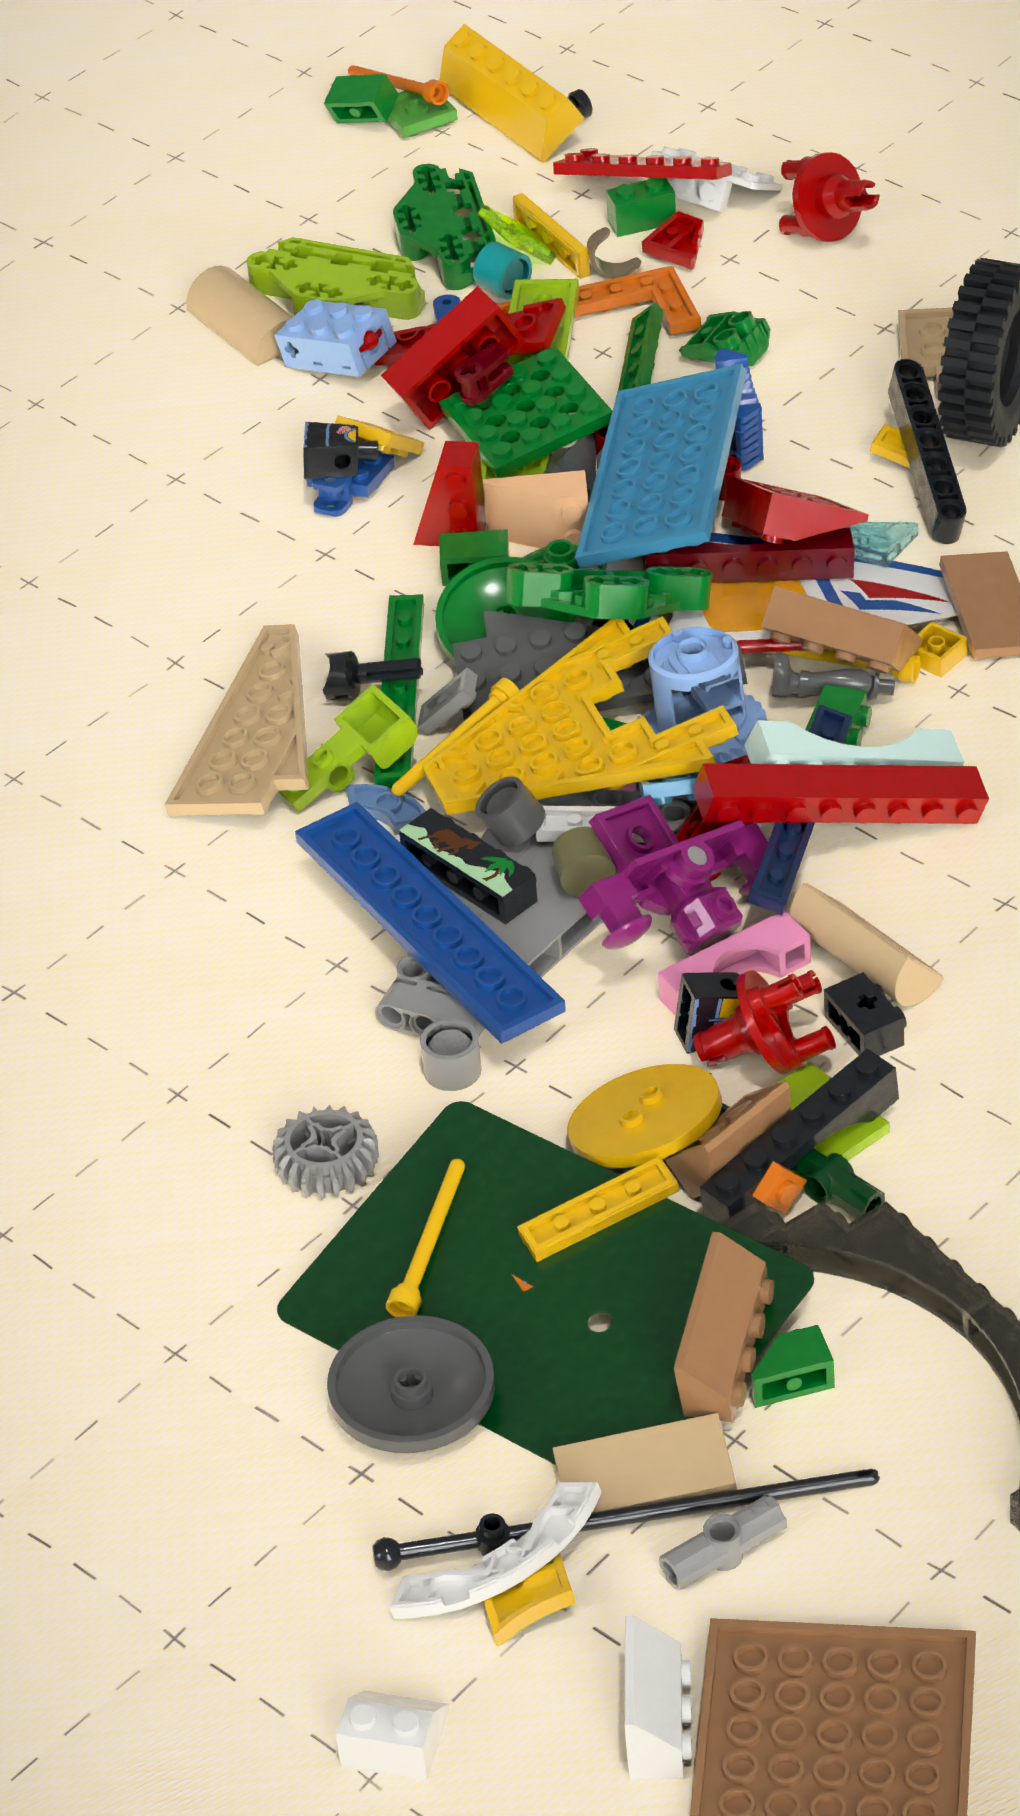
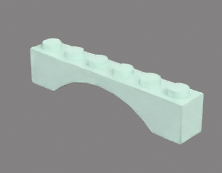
[744,720,965,766]

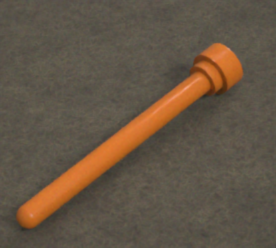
[348,65,449,105]

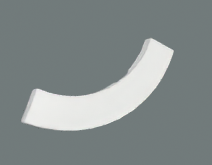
[389,1482,602,1619]

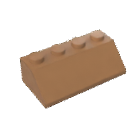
[761,586,923,674]
[674,1232,774,1423]

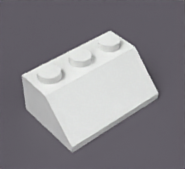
[625,1615,692,1780]

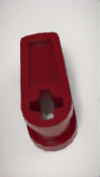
[454,343,514,405]

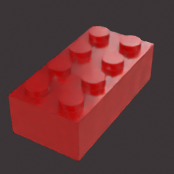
[381,286,526,430]

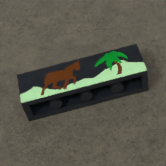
[399,808,538,925]

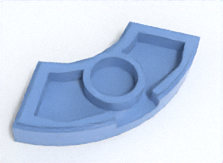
[346,784,426,835]

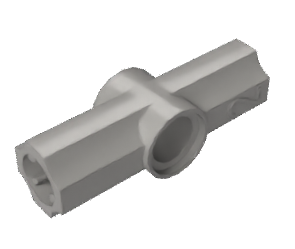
[659,1496,787,1589]

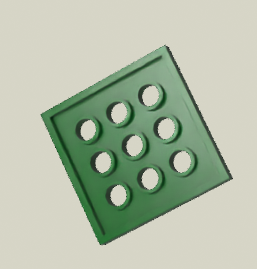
[439,346,613,478]

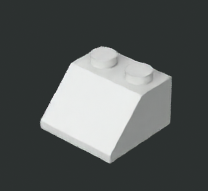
[336,1690,450,1781]

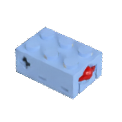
[275,299,397,377]

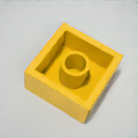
[914,622,967,678]

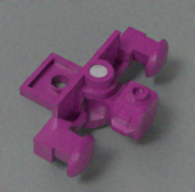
[578,795,768,956]

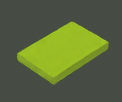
[776,1062,890,1160]

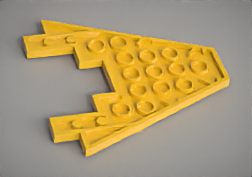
[422,616,739,815]

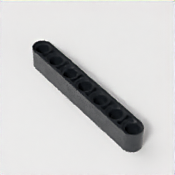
[888,359,967,544]

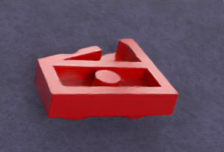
[641,211,704,270]

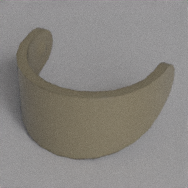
[587,227,641,278]

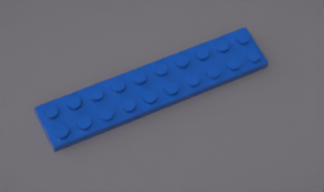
[295,802,566,1044]

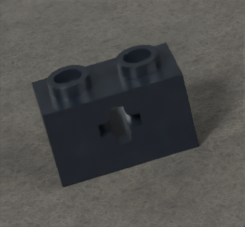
[824,972,907,1056]

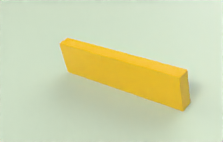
[512,192,590,279]
[517,1156,680,1262]

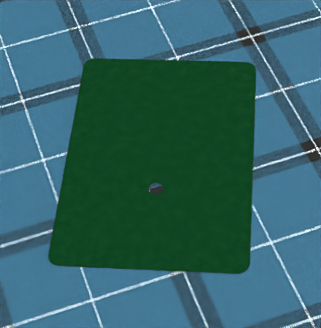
[277,1101,815,1465]

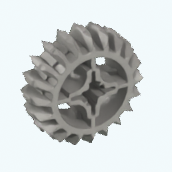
[272,1104,379,1200]

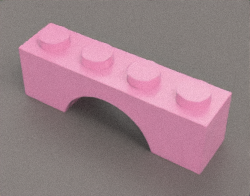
[658,910,811,1016]

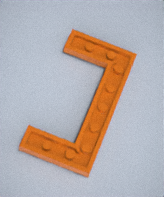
[497,265,701,335]

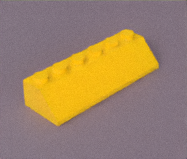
[439,24,585,163]

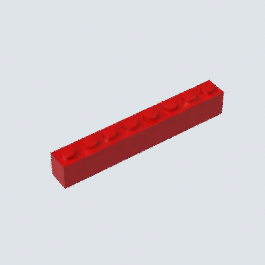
[692,763,989,824]

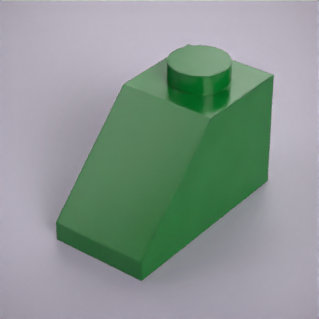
[751,1325,835,1408]

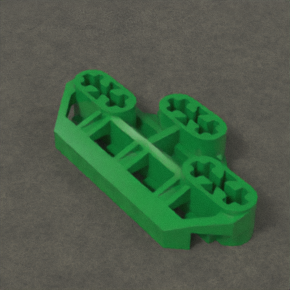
[393,163,496,290]
[504,563,712,620]

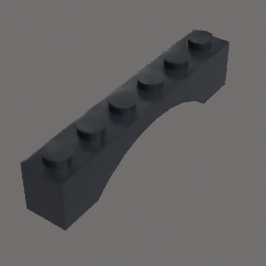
[700,1048,899,1233]

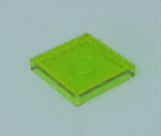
[478,205,556,265]

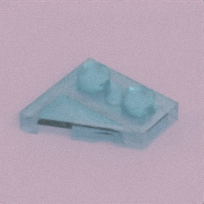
[848,521,918,568]

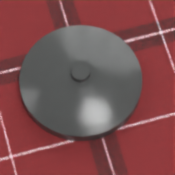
[327,1315,495,1453]

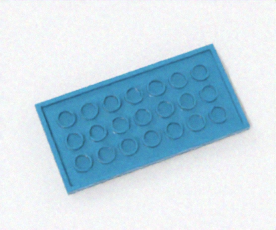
[575,363,746,568]

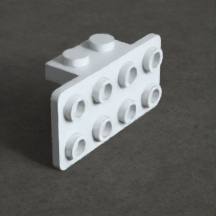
[651,146,782,212]

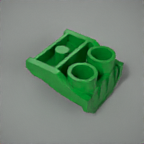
[679,311,771,366]

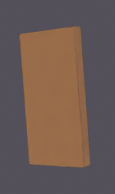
[939,551,1020,659]

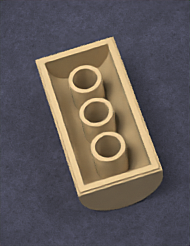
[186,265,293,366]
[790,883,944,1007]

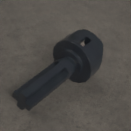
[322,651,423,700]

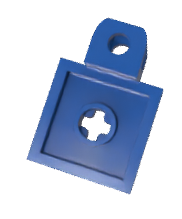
[306,451,395,517]

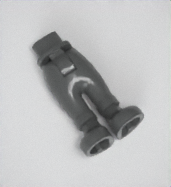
[772,652,895,700]

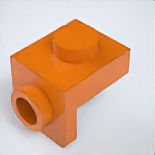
[752,1161,807,1214]

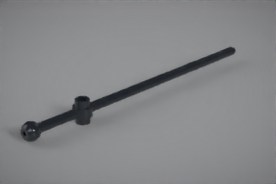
[372,1468,880,1571]

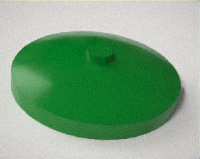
[435,556,576,664]

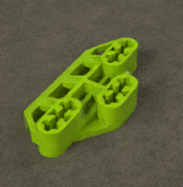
[246,237,426,320]

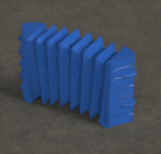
[714,349,764,471]

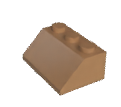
[665,1081,791,1199]

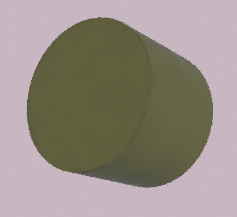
[552,827,616,897]

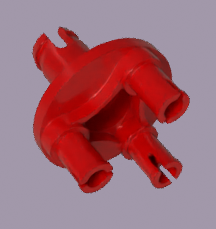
[779,152,880,242]
[693,970,836,1074]

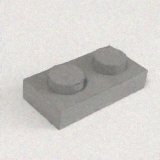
[417,668,478,736]

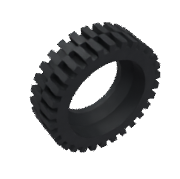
[938,258,1020,448]

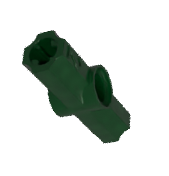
[792,1148,885,1223]

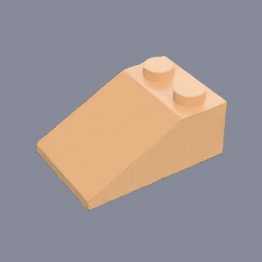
[483,470,588,548]

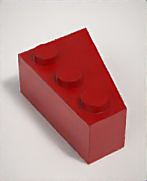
[413,441,487,546]

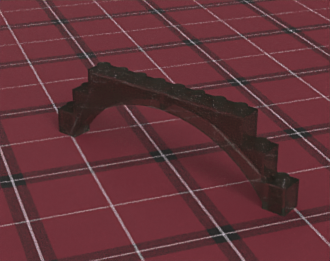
[721,1201,1020,1532]

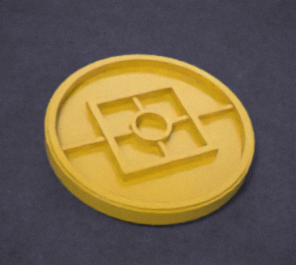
[567,1064,722,1168]

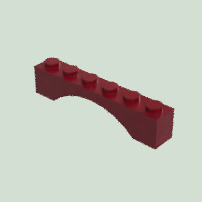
[643,527,855,583]

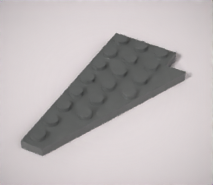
[453,611,748,721]

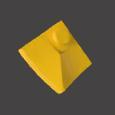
[473,1553,576,1646]

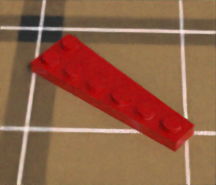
[553,148,732,180]
[374,298,566,366]

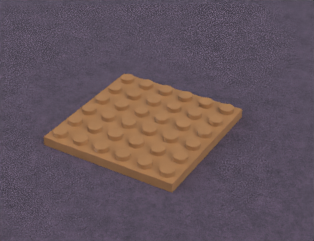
[690,1618,976,1816]

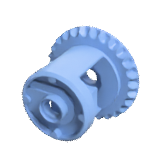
[644,627,767,764]

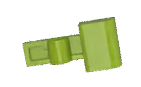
[278,684,418,812]

